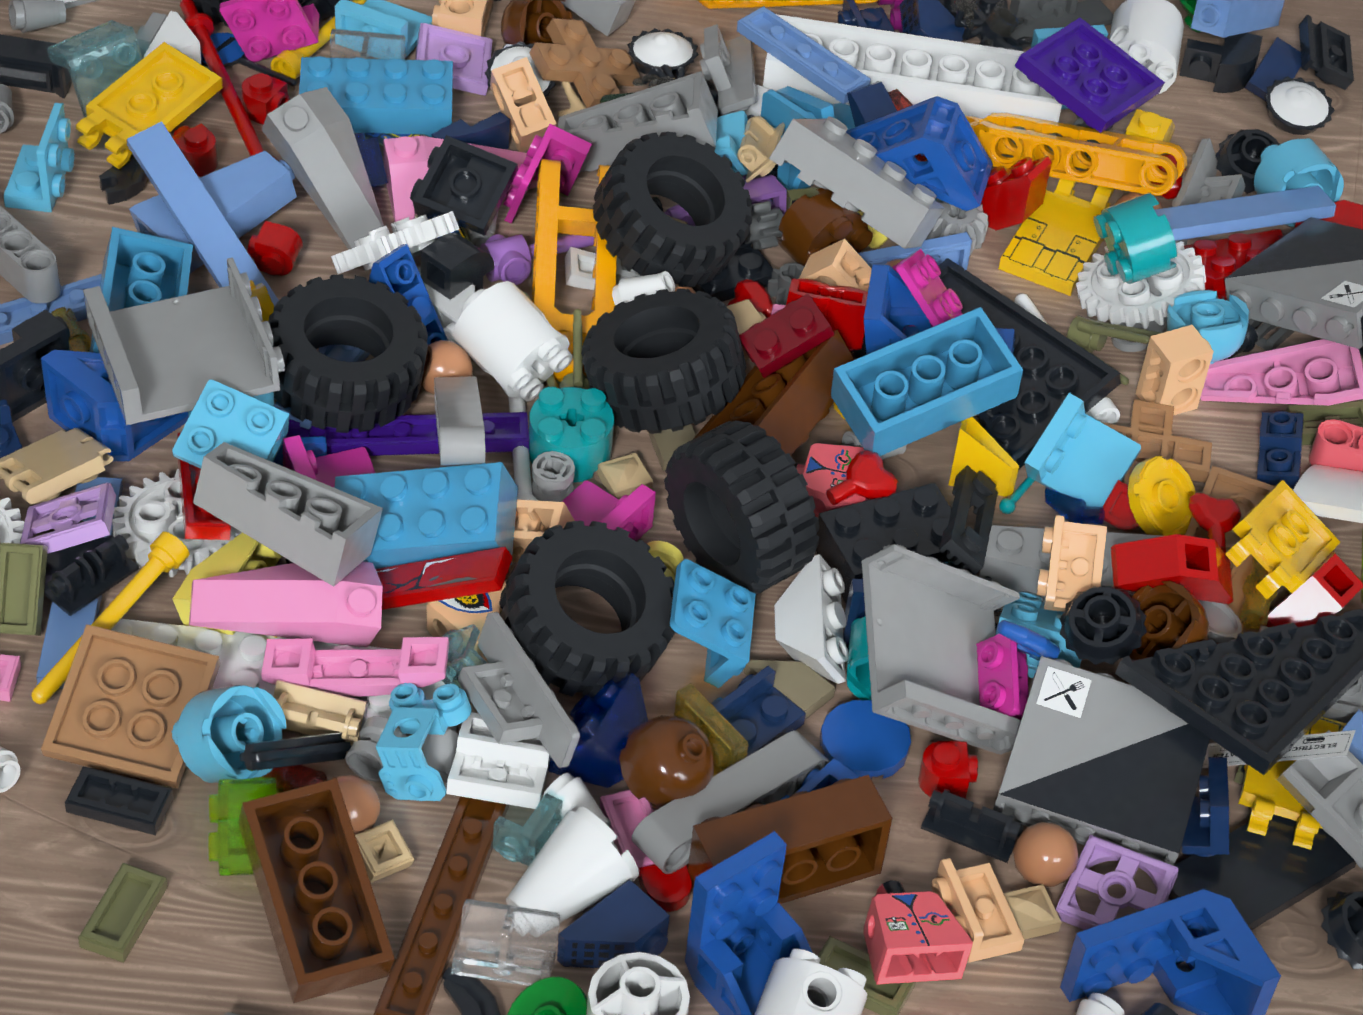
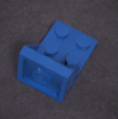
[846,96,993,211]
[864,265,1015,355]
[41,350,189,461]
[685,831,813,1015]
[1060,889,1281,1015]

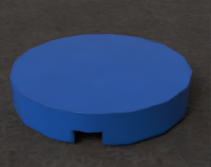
[820,700,911,779]

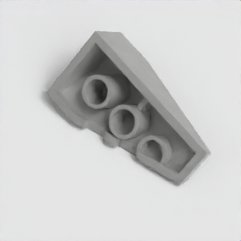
[262,87,384,250]

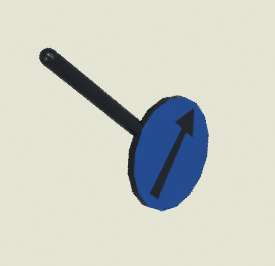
[200,33,297,86]

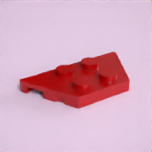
[1184,229,1283,293]

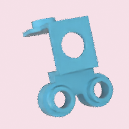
[376,683,472,801]

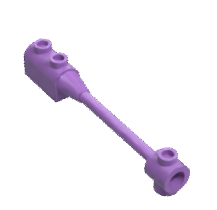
[480,175,787,285]

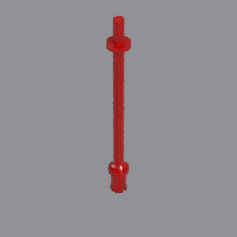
[180,0,278,161]

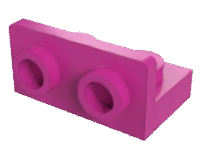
[977,634,1029,720]

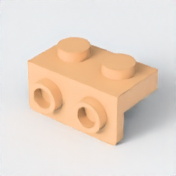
[1037,515,1107,612]
[932,858,1024,963]

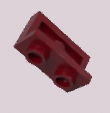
[739,293,835,378]

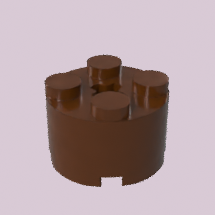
[778,188,873,267]

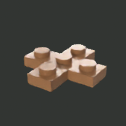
[529,18,640,108]
[1101,399,1212,485]

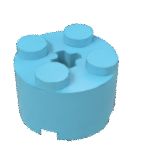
[1254,138,1344,227]
[172,685,287,783]

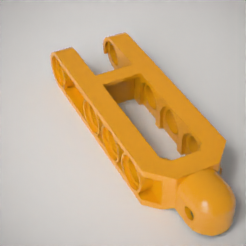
[965,113,1187,196]
[532,159,617,382]

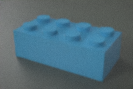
[299,56,453,137]
[90,227,193,353]
[831,307,1023,456]
[334,462,518,569]

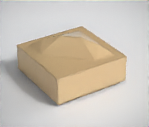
[597,453,653,499]
[355,820,415,883]
[1004,884,1062,940]

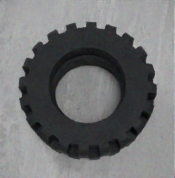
[593,132,753,287]
[268,274,428,433]
[581,288,747,434]
[664,420,820,594]
[499,521,675,699]

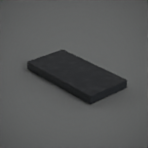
[1168,814,1356,930]

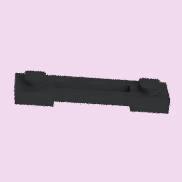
[939,465,998,575]

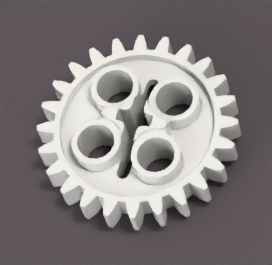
[331,211,459,274]
[1076,241,1206,329]
[112,469,242,577]

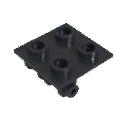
[44,520,139,616]

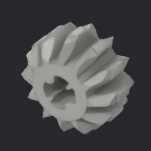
[926,199,989,256]

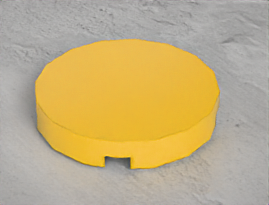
[1127,456,1196,536]

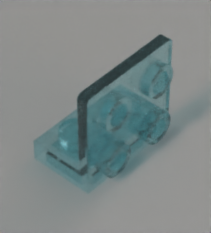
[46,20,143,117]

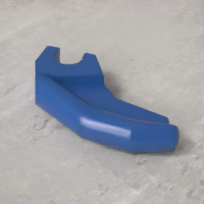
[997,620,1060,661]

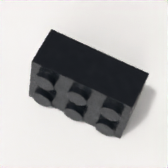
[816,483,955,604]

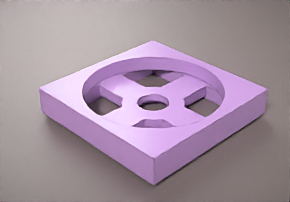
[20,482,116,554]
[1056,835,1179,930]

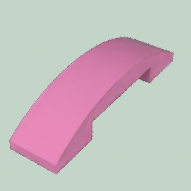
[261,637,449,697]

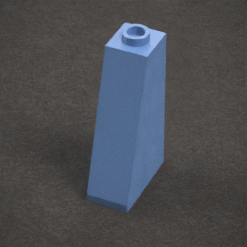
[1191,0,1284,38]
[129,151,297,273]

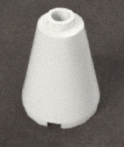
[505,806,639,935]

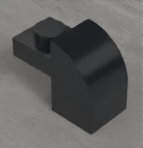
[1179,33,1263,93]
[421,233,495,300]

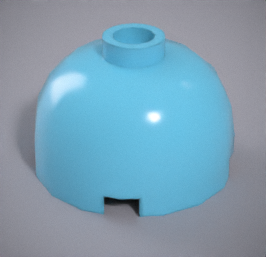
[1167,290,1249,364]

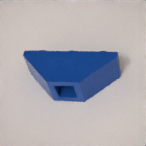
[368,244,448,345]

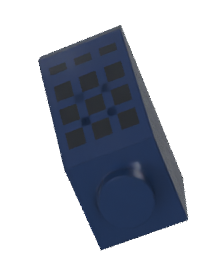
[900,0,965,42]
[557,879,670,968]

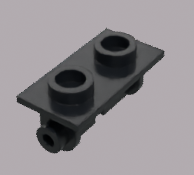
[921,788,1024,863]

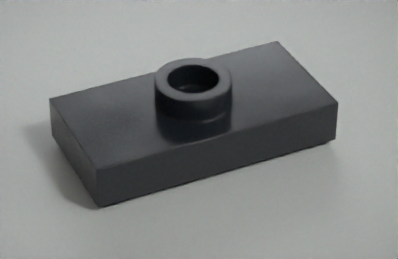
[65,766,173,836]

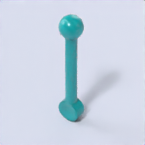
[999,477,1035,514]

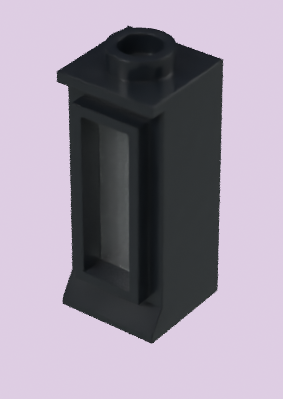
[0,34,76,99]

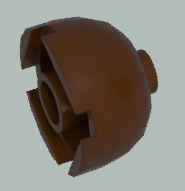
[501,0,573,45]
[1130,581,1209,661]
[619,715,716,810]

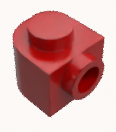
[242,73,290,125]
[172,123,218,177]
[247,221,303,276]
[918,741,978,799]

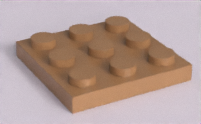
[41,624,221,789]

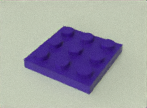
[1015,18,1165,133]

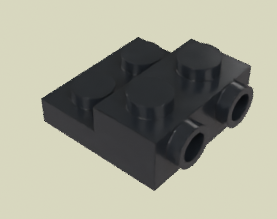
[410,135,518,236]
[0,310,71,423]

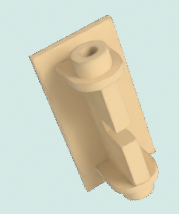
[737,116,785,183]
[273,680,367,745]

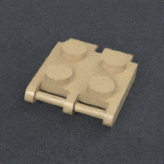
[0,428,114,504]

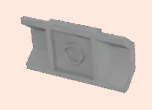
[1277,730,1363,870]

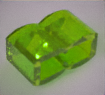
[208,777,277,876]

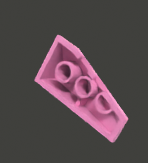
[384,136,538,222]
[1200,339,1363,406]
[189,561,383,647]

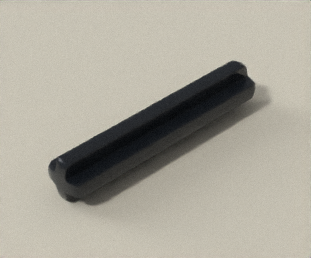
[240,732,351,771]

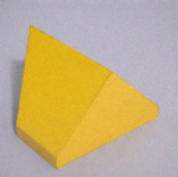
[948,416,1019,497]

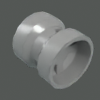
[532,451,575,502]
[346,716,407,782]

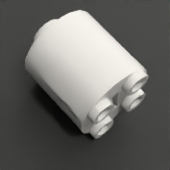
[1109,0,1184,95]
[453,281,573,402]
[755,949,867,1015]
[586,952,690,1015]

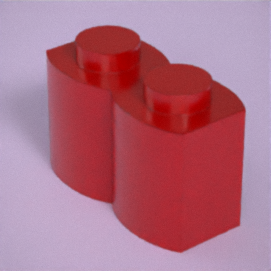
[786,279,868,351]

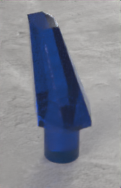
[1045,488,1105,524]

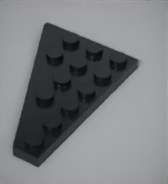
[938,258,1121,469]
[1115,609,1363,775]

